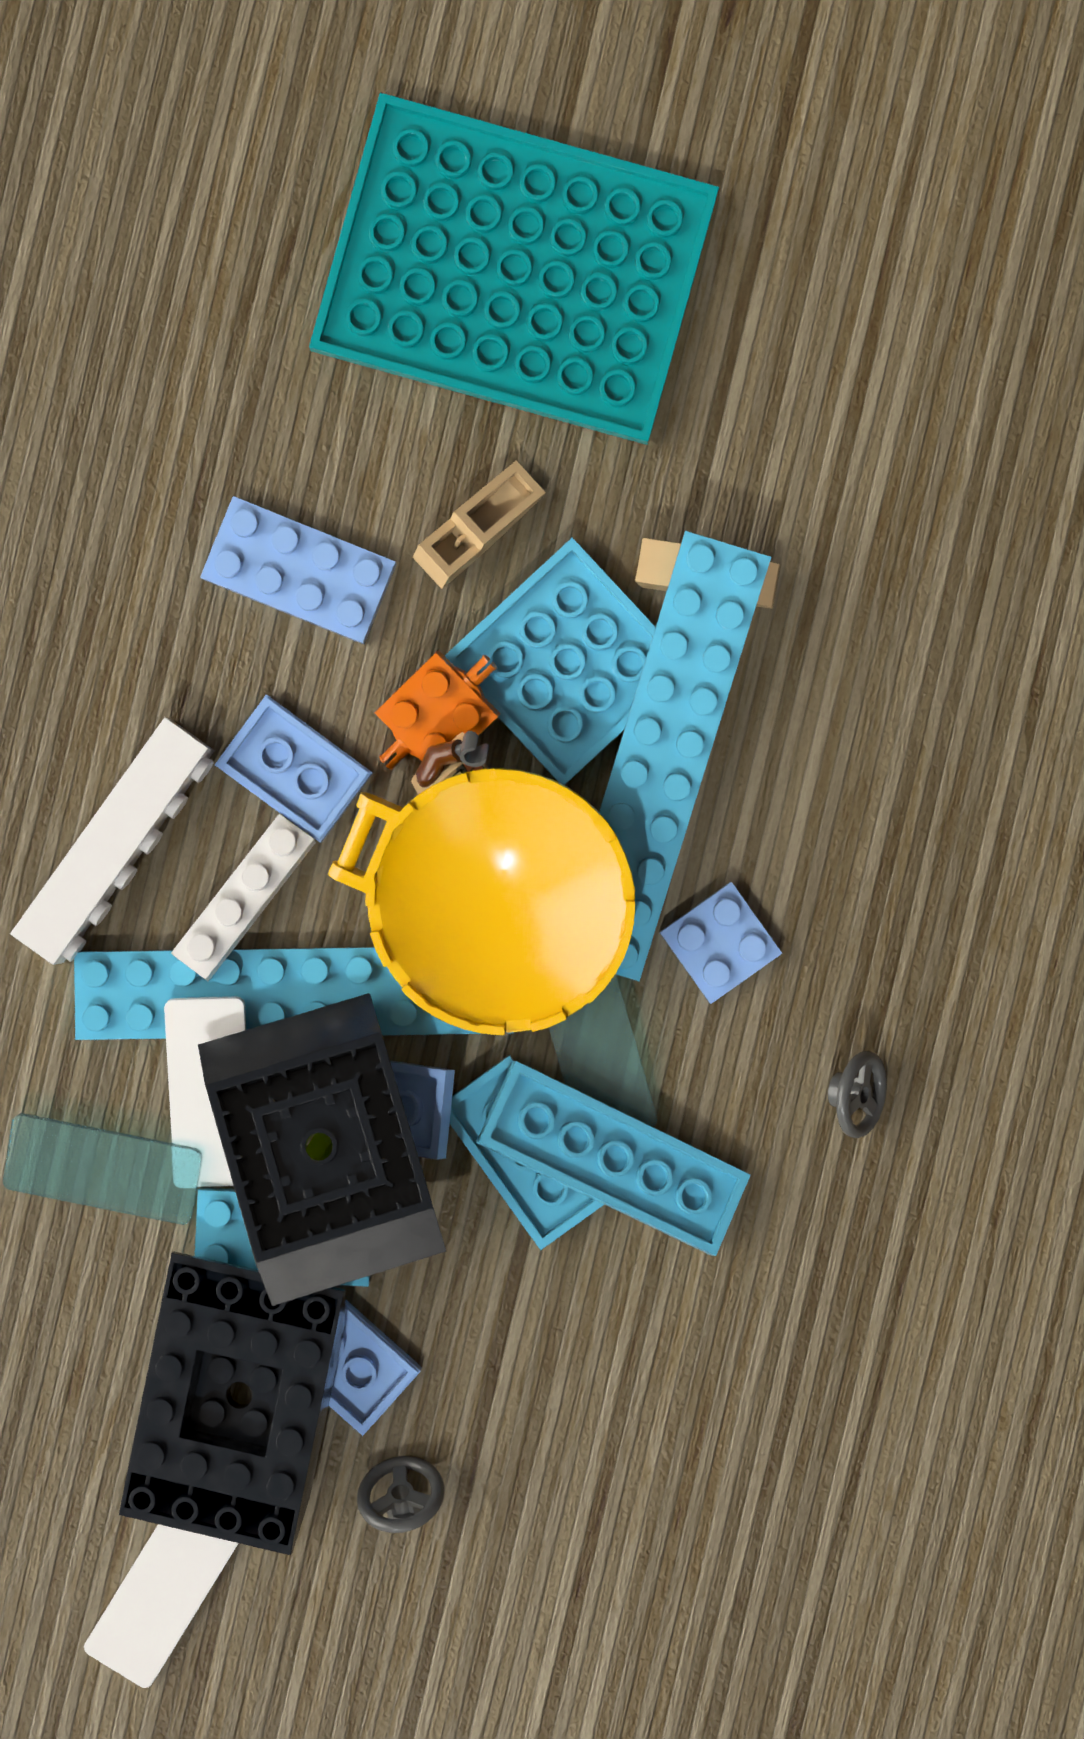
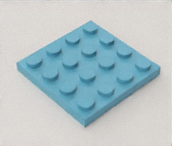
[445,538,655,785]

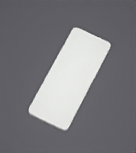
[164,996,246,1187]
[84,1524,239,1688]

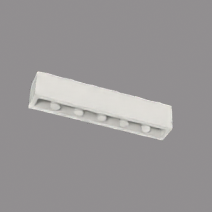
[10,717,215,965]

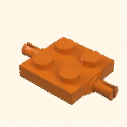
[375,650,500,770]

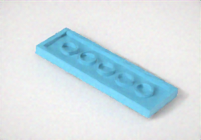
[476,1061,750,1256]

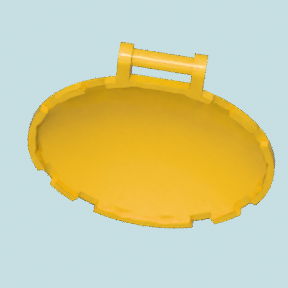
[328,768,636,1035]

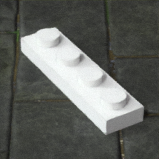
[171,814,316,982]

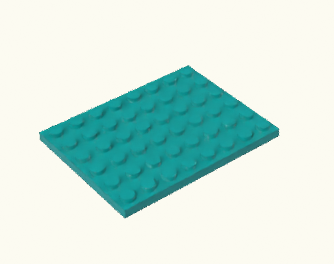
[309,93,719,445]

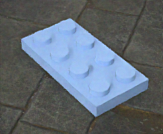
[200,496,397,644]

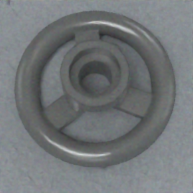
[828,1051,887,1138]
[357,1456,444,1533]

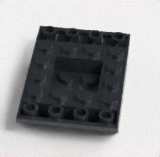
[198,993,446,1306]
[119,1251,346,1555]

